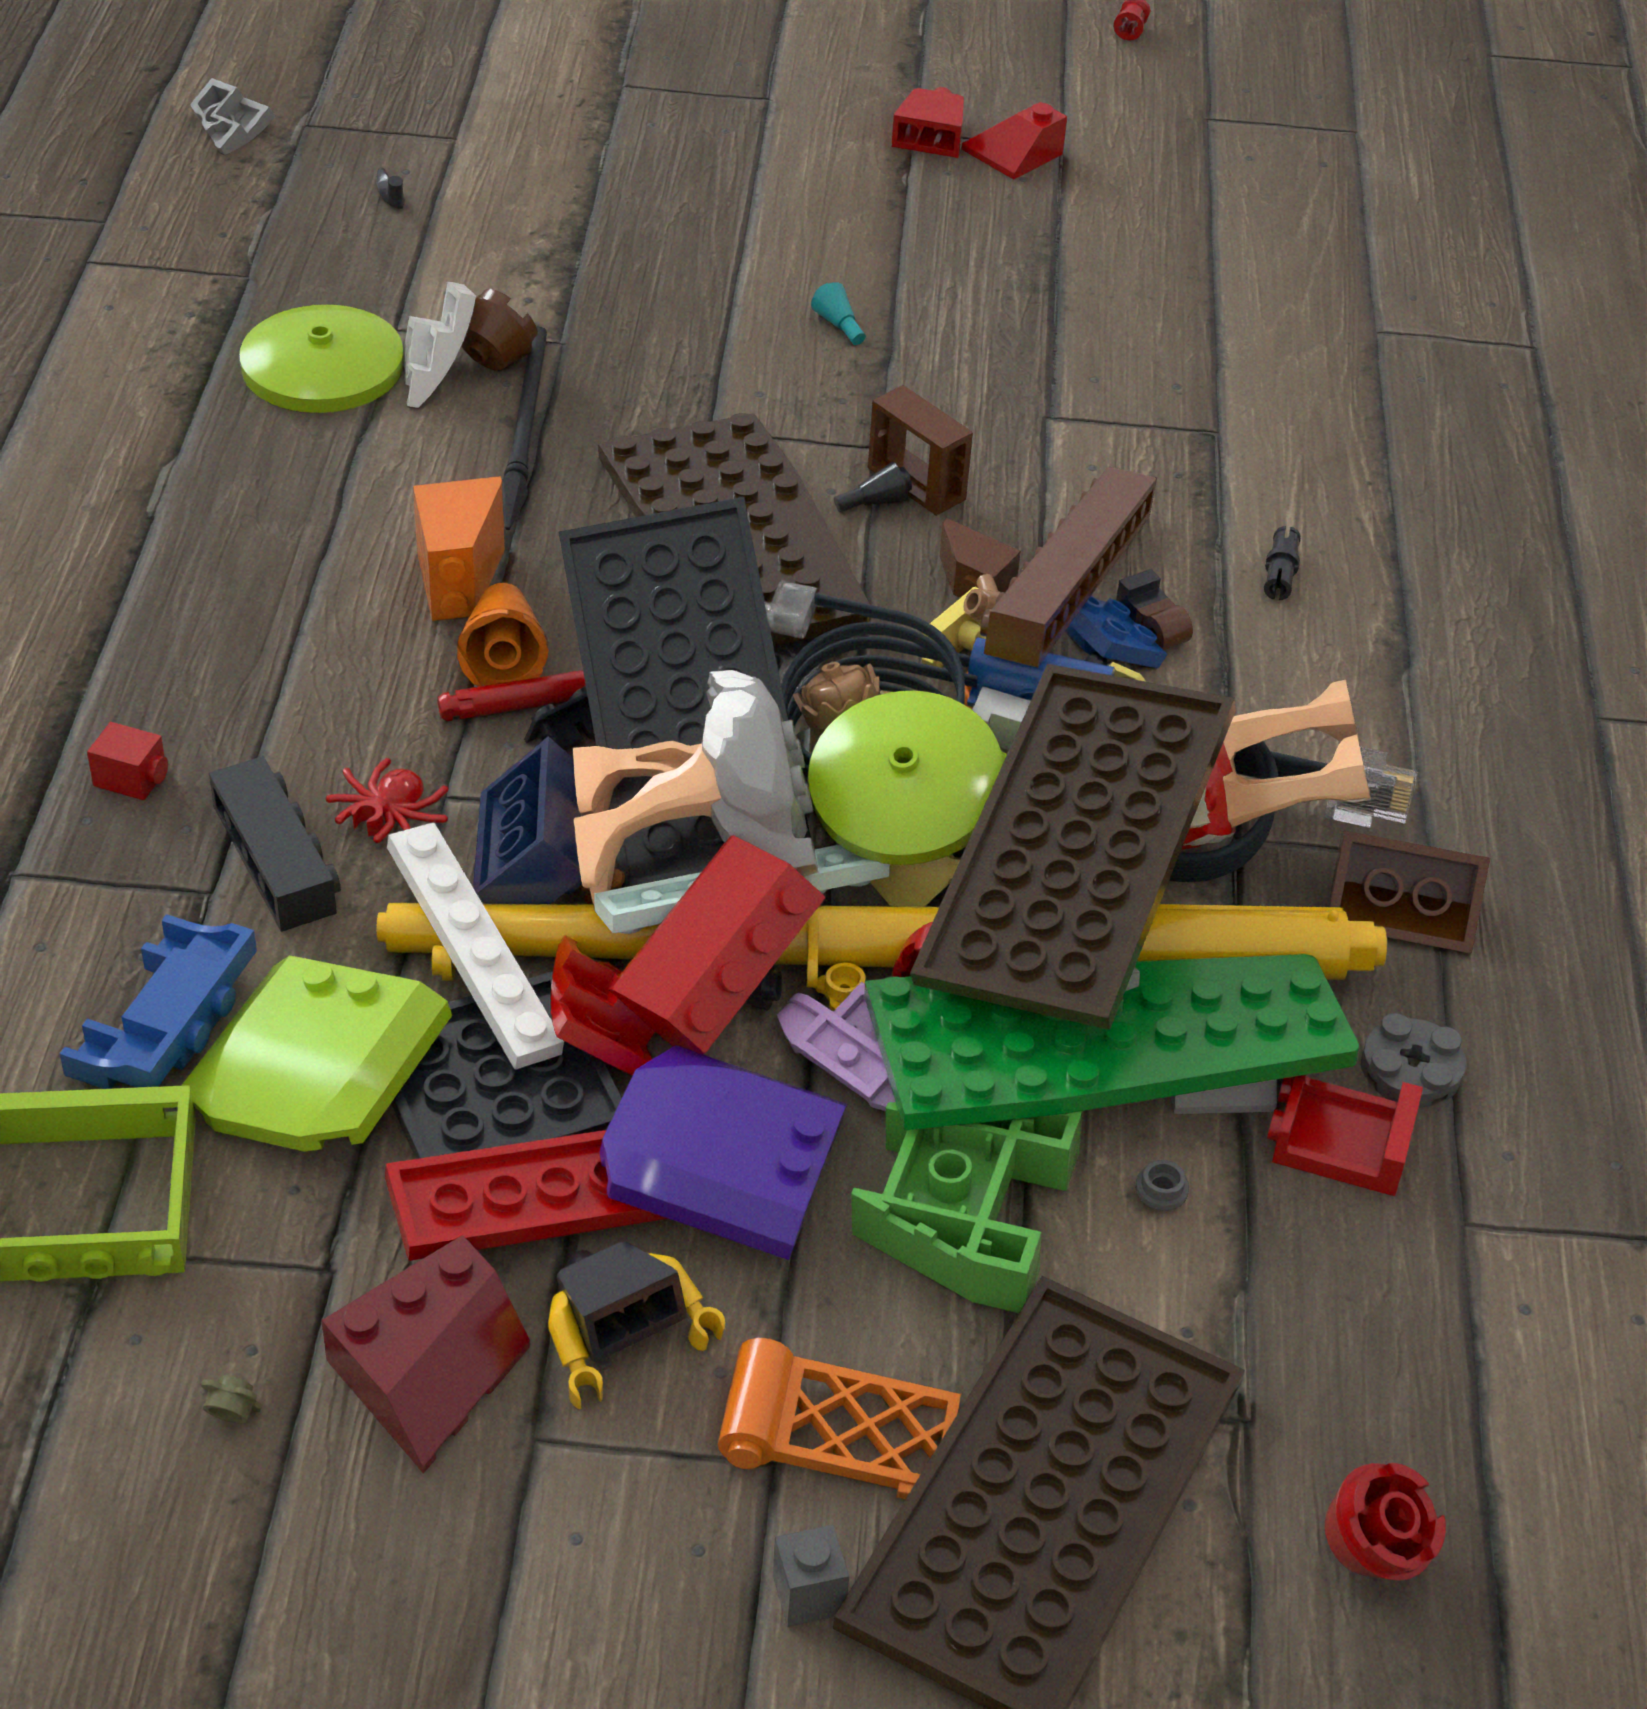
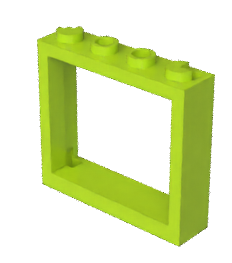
[0,1085,196,1282]

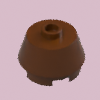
[461,289,538,371]

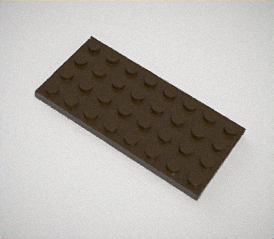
[910,664,1236,1030]
[833,1276,1245,1709]

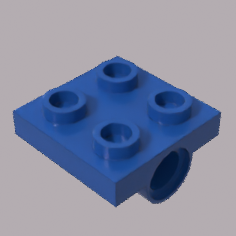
[1065,596,1168,668]

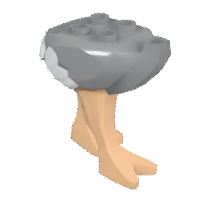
[573,670,819,906]

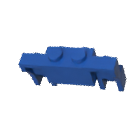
[60,914,257,1089]

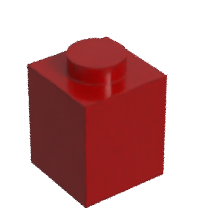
[87,721,168,800]

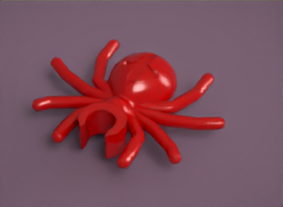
[325,758,449,843]

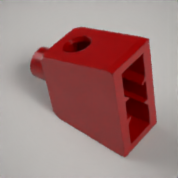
[891,87,964,158]

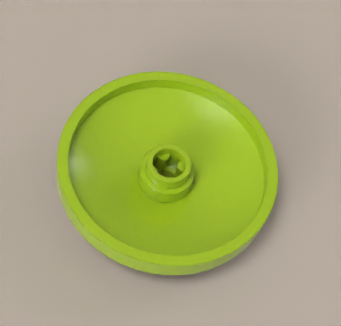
[240,305,404,413]
[808,691,1003,865]

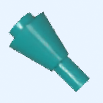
[811,282,866,345]

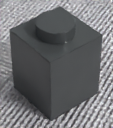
[773,1525,849,1627]

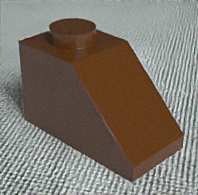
[939,518,1021,598]

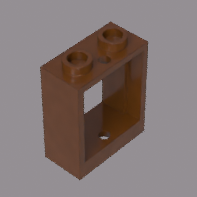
[868,385,973,516]

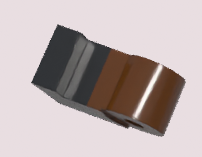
[1116,569,1193,650]

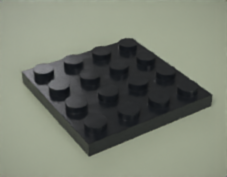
[391,971,622,1159]

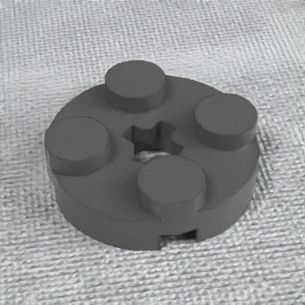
[1361,1013,1466,1108]

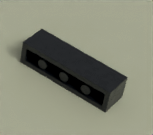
[209,756,341,932]

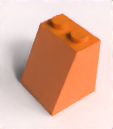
[413,476,505,621]

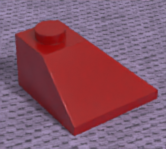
[961,102,1067,180]

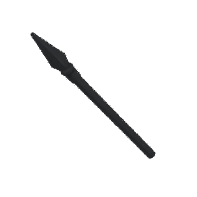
[502,326,547,530]

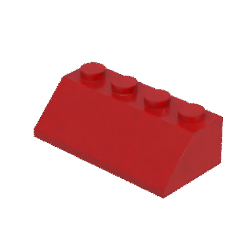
[608,835,826,1054]

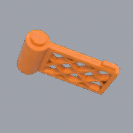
[718,1338,961,1499]

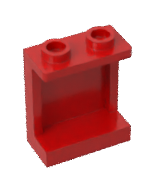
[1267,1074,1423,1196]

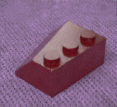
[321,1235,531,1474]

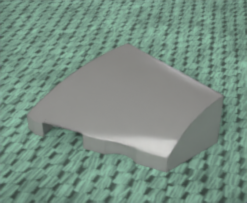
[190,78,275,155]

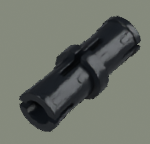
[1264,526,1301,600]

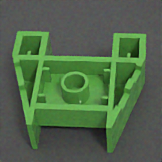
[851,1102,1082,1313]

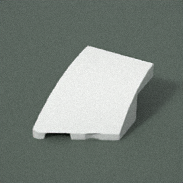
[403,281,476,408]

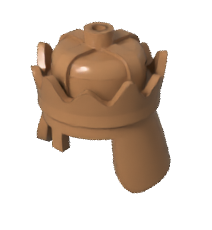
[793,662,881,754]

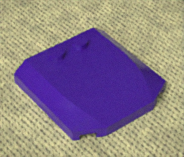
[600,1045,848,1260]

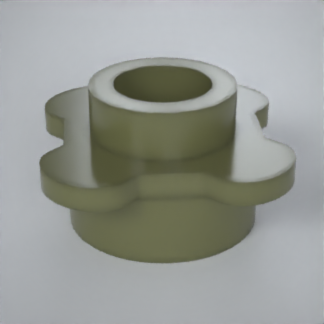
[201,1375,263,1424]

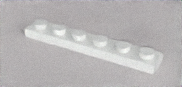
[387,822,564,1070]

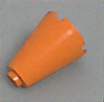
[457,583,549,687]

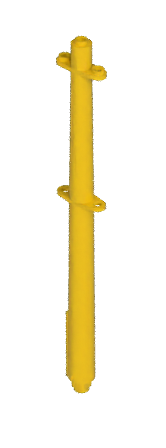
[377,903,1387,988]

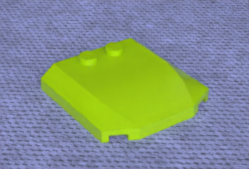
[181,955,452,1152]

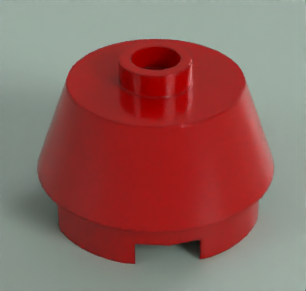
[1325,1463,1446,1580]

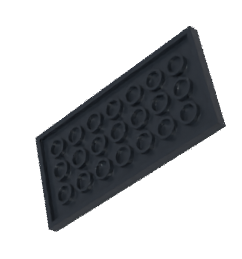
[559,497,811,888]

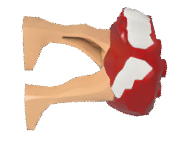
[1181,680,1371,850]

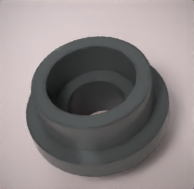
[1135,1160,1189,1211]

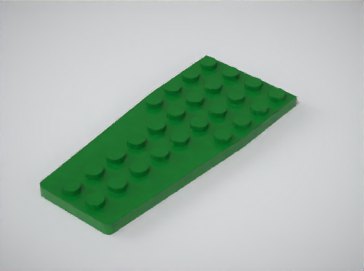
[864,954,1359,1131]

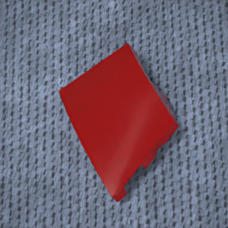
[551,935,655,1076]

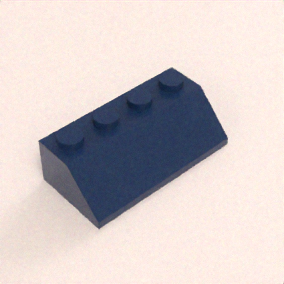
[473,737,586,904]

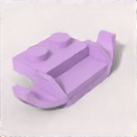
[777,982,895,1111]

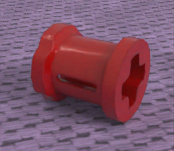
[1113,0,1151,41]

